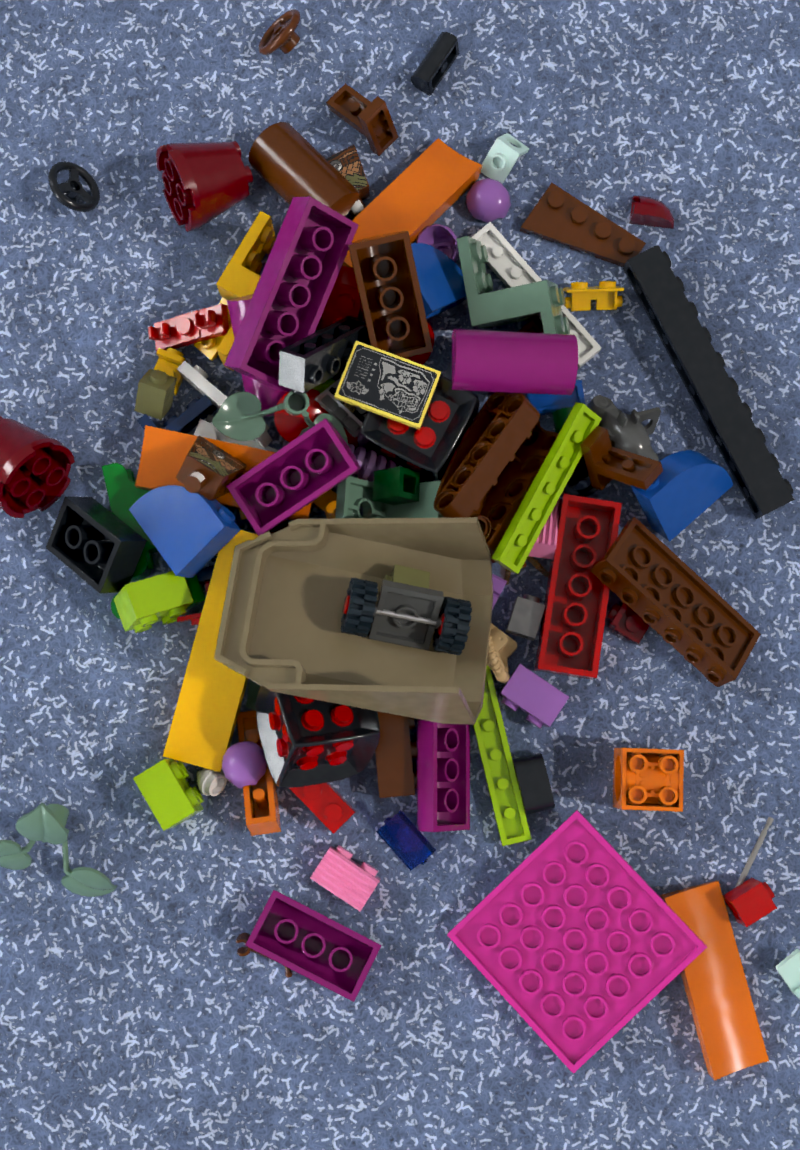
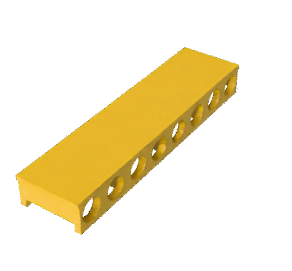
[163,529,258,772]

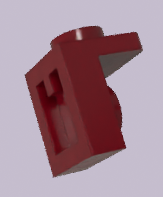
[607,602,650,645]

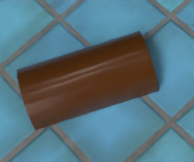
[249,122,361,217]
[348,231,433,358]

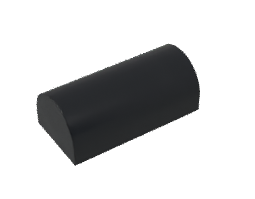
[411,32,459,96]

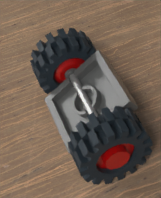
[341,578,472,655]

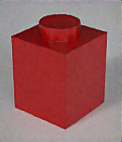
[723,877,777,927]

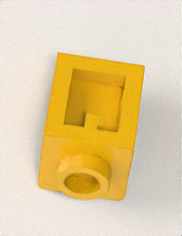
[154,348,187,396]

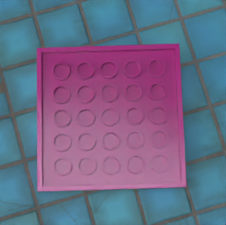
[447,810,707,1074]

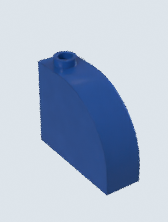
[411,243,467,319]
[631,450,734,542]
[129,485,240,578]

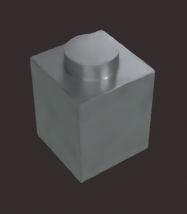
[505,594,546,641]

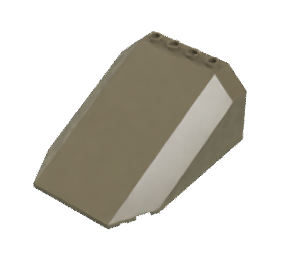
[214,517,494,725]

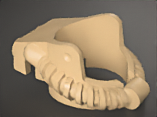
[487,623,518,683]

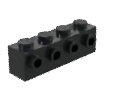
[279,316,370,394]

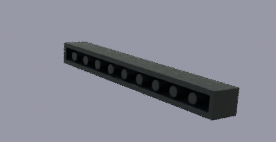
[623,245,794,519]

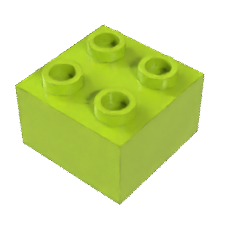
[114,571,193,633]
[133,759,204,831]

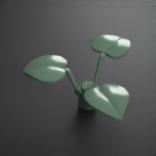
[212,330,348,445]
[0,803,117,897]

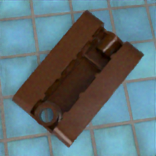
[433,392,558,563]

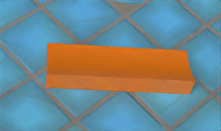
[342,138,482,267]
[135,425,313,520]
[659,880,769,1081]

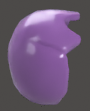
[466,178,511,223]
[416,224,459,263]
[222,741,267,789]

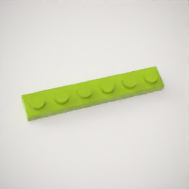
[491,402,602,574]
[473,665,532,846]

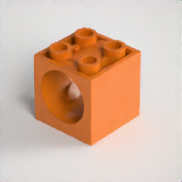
[613,748,684,812]

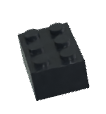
[46,497,147,594]

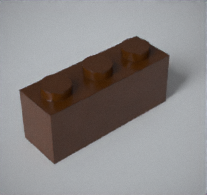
[375,711,417,798]

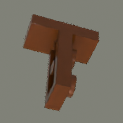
[326,84,398,156]
[580,426,663,491]

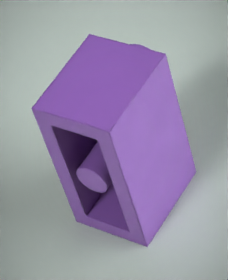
[499,664,569,728]

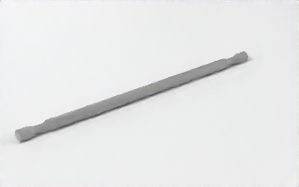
[726,817,774,913]

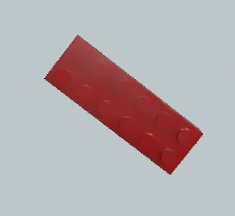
[534,494,622,680]

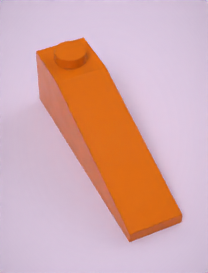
[237,710,281,836]

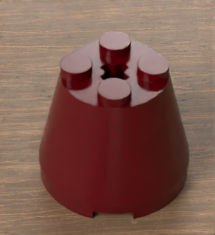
[156,141,253,232]
[0,416,75,518]

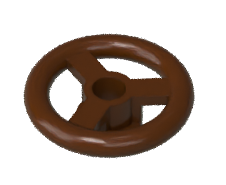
[258,9,301,55]

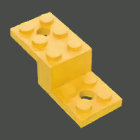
[216,211,276,371]

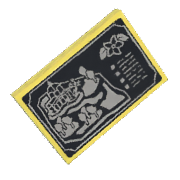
[334,341,441,430]

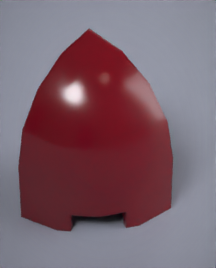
[629,195,674,229]

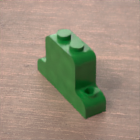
[102,463,159,582]

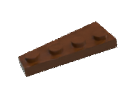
[520,183,646,267]

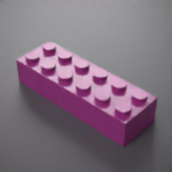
[224,196,359,392]

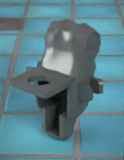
[587,395,661,461]

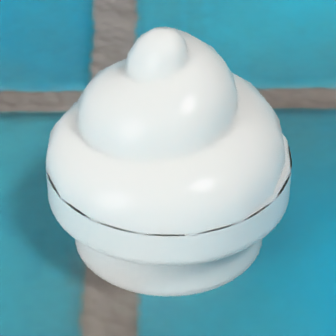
[197,768,227,796]

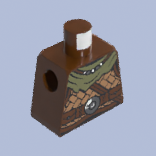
[326,145,370,219]
[176,435,247,501]

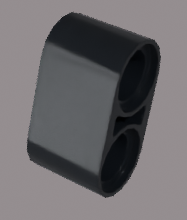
[512,753,555,815]

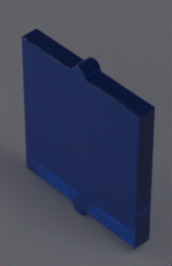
[376,810,436,871]

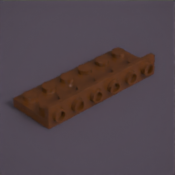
[591,517,761,687]

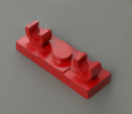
[148,303,229,351]

